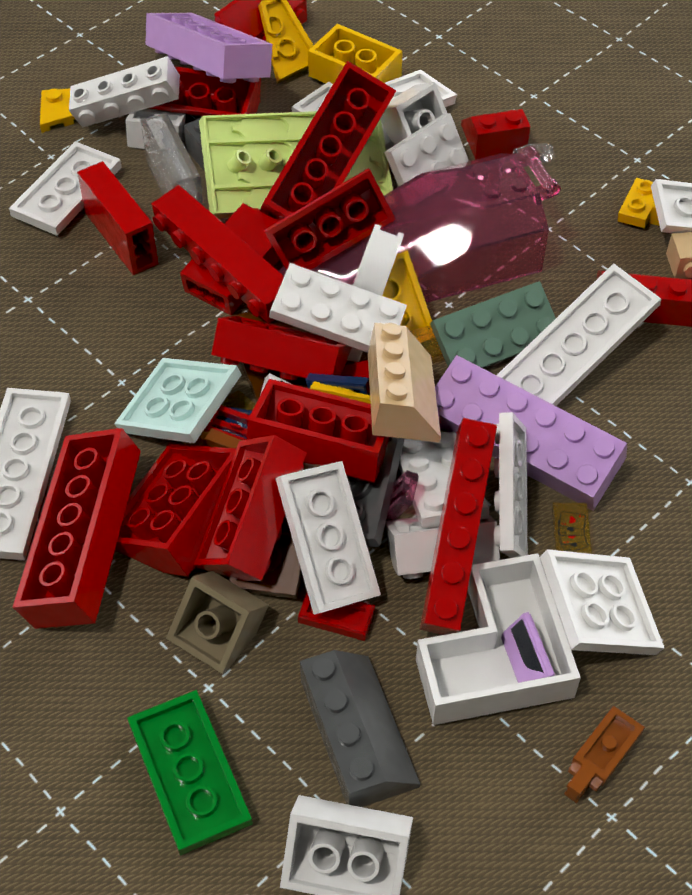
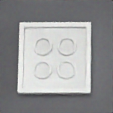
[540,549,664,655]

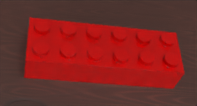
[260,61,397,220]
[12,428,141,629]

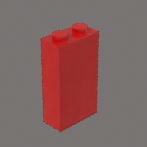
[77,161,159,275]
[180,203,280,315]

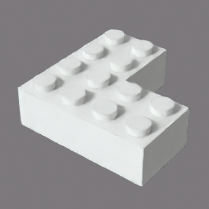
[416,553,581,725]

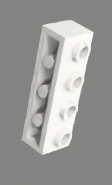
[69,56,180,128]

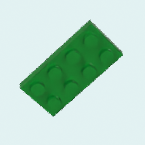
[127,690,253,856]

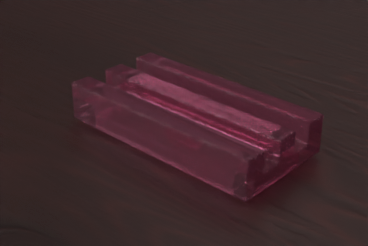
[386,470,419,521]

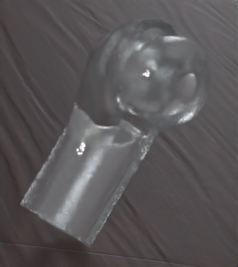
[513,143,556,163]

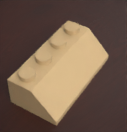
[368,323,441,443]

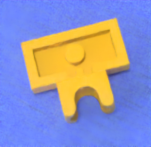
[617,178,660,228]

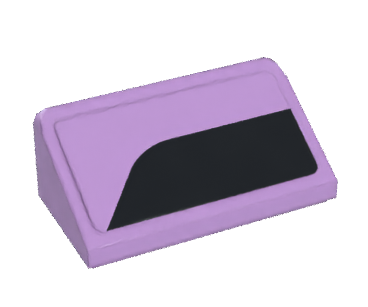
[501,612,555,683]

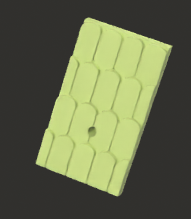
[199,111,395,218]

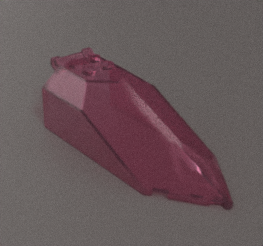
[278,146,561,303]

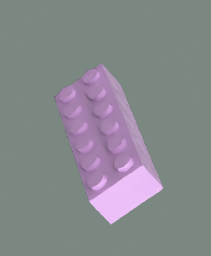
[146,13,273,83]
[435,355,627,511]

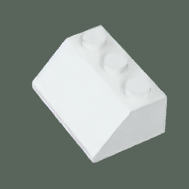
[385,515,500,579]
[280,795,413,895]

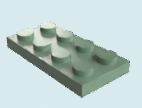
[430,281,556,368]

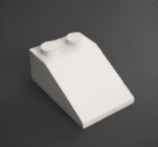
[380,82,447,145]

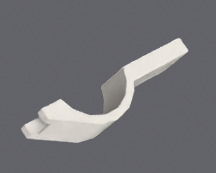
[347,224,404,363]

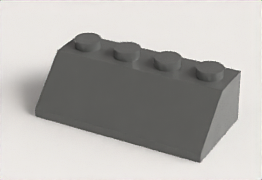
[300,650,421,807]

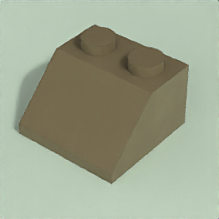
[166,571,269,674]

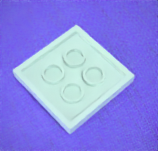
[114,358,242,443]

